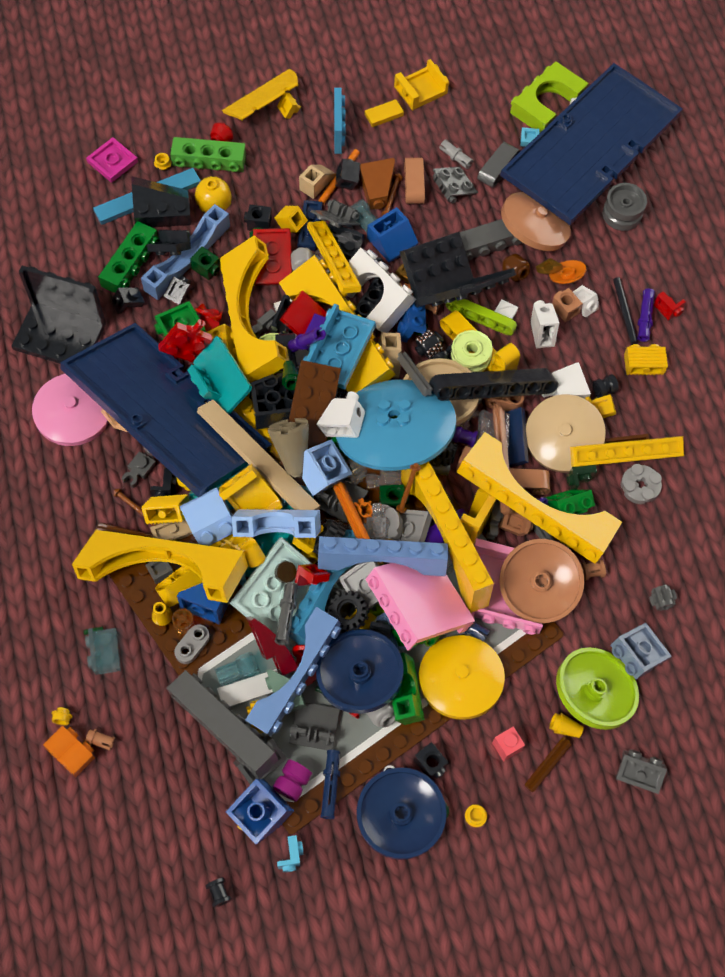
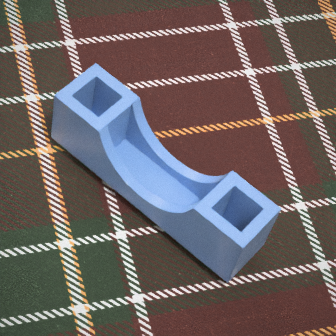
[232,509,321,538]

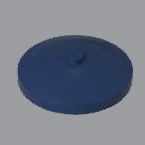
[316,629,404,714]
[357,768,446,860]

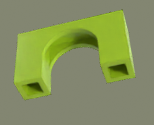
[510,61,589,133]

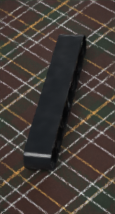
[429,368,558,401]

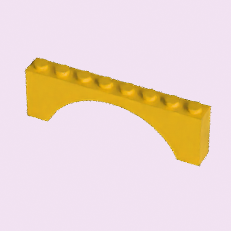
[220,236,289,383]
[279,255,396,393]
[457,432,622,564]
[400,461,494,613]
[72,530,248,603]

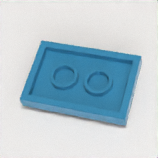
[334,88,345,154]

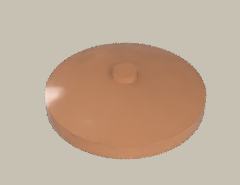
[501,192,571,251]
[499,539,584,623]

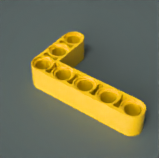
[439,310,520,372]
[155,534,266,607]

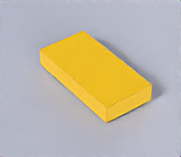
[364,99,404,127]

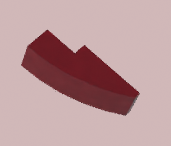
[247,616,298,676]

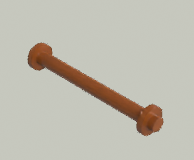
[382,173,403,216]
[396,463,421,514]
[114,488,158,526]

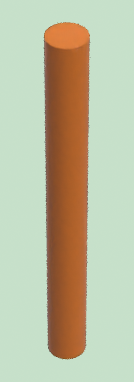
[318,149,360,205]

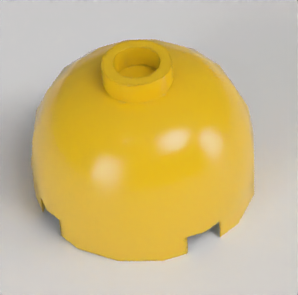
[195,176,232,213]

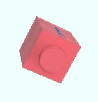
[492,726,525,762]

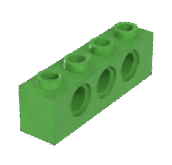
[170,137,246,172]

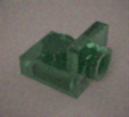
[566,465,597,489]

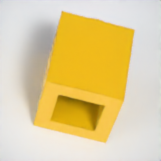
[274,206,308,233]

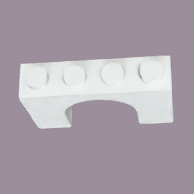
[336,248,416,333]

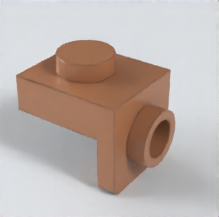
[499,510,533,537]

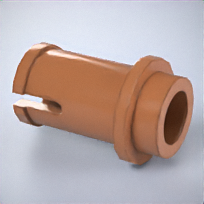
[85,729,115,751]

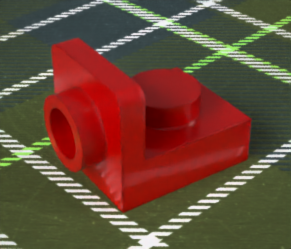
[654,291,686,321]
[295,564,330,586]

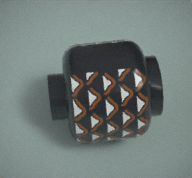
[415,330,444,359]

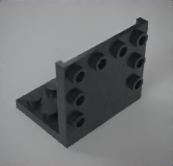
[400,232,516,307]
[11,265,106,364]

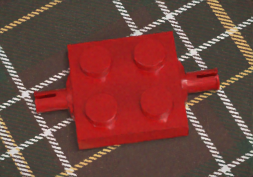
[158,319,212,362]

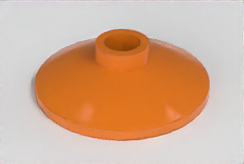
[549,260,586,284]

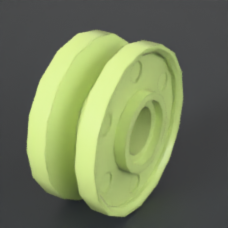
[451,330,493,372]

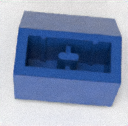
[367,207,418,263]

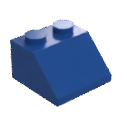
[177,583,230,625]
[226,779,294,845]

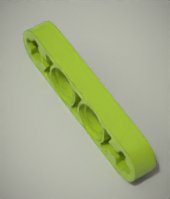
[446,297,517,335]

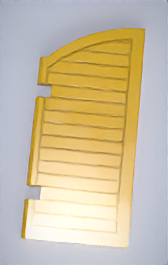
[222,69,298,120]

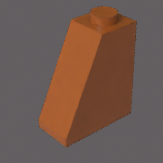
[359,158,395,210]

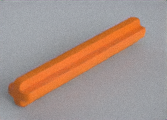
[333,481,370,539]

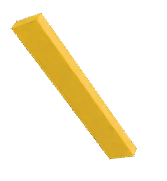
[307,221,361,294]
[570,436,684,467]

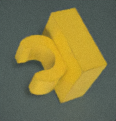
[277,93,301,119]

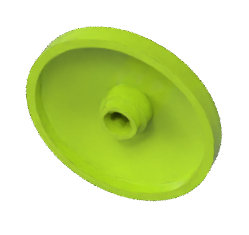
[556,647,639,730]

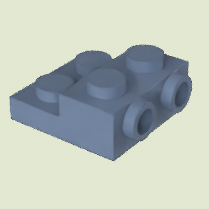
[610,623,672,679]

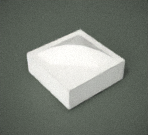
[495,299,518,319]

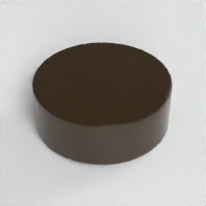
[274,561,297,583]

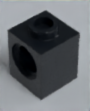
[335,159,360,190]
[244,204,272,231]
[413,742,448,779]

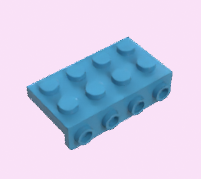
[303,304,376,389]

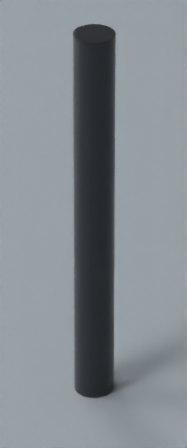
[613,277,638,345]

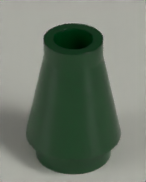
[282,360,298,390]

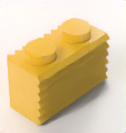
[624,344,668,375]
[142,494,190,525]

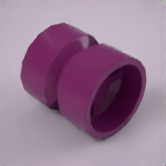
[272,759,313,802]

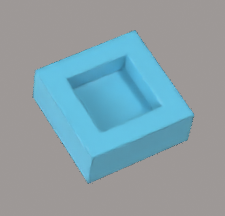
[520,127,540,147]

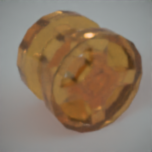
[172,608,195,634]

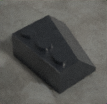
[132,176,191,227]
[250,365,300,429]

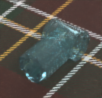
[349,199,377,233]
[214,652,261,687]

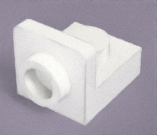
[573,285,599,317]

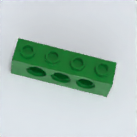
[98,221,159,293]

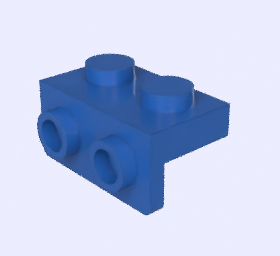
[397,302,426,343]

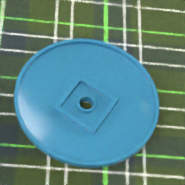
[336,380,456,471]

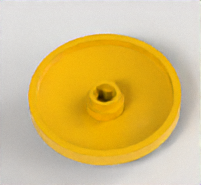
[419,635,505,720]

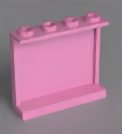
[461,538,543,635]
[365,563,475,651]

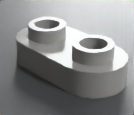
[174,625,210,664]

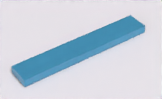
[93,168,201,225]

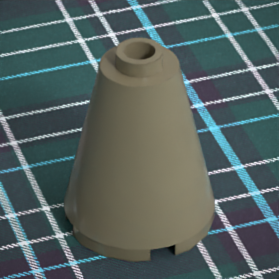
[268,418,309,477]

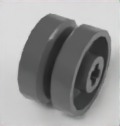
[602,183,647,231]

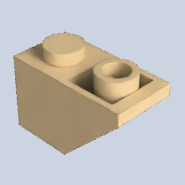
[299,165,336,199]
[378,332,401,378]

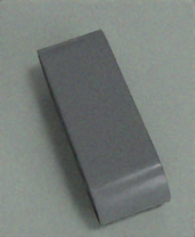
[477,142,520,188]

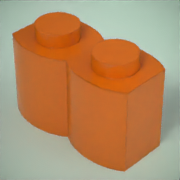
[43,726,95,777]

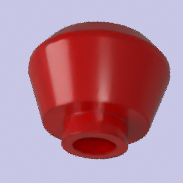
[210,122,233,142]

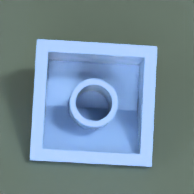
[302,439,352,496]
[180,487,233,546]

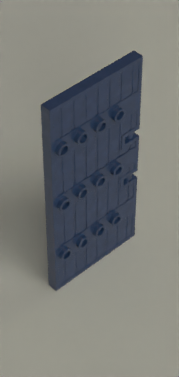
[500,63,683,225]
[60,323,272,498]

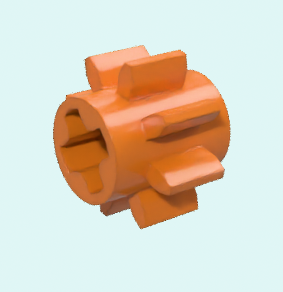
[353,498,376,524]

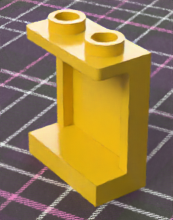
[394,59,449,111]
[219,463,283,511]
[460,488,496,545]

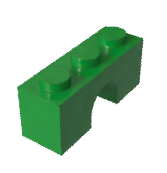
[392,652,425,725]

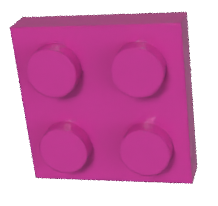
[86,137,138,183]

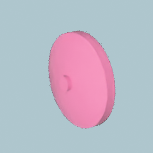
[32,374,109,446]

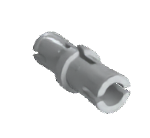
[439,140,474,169]

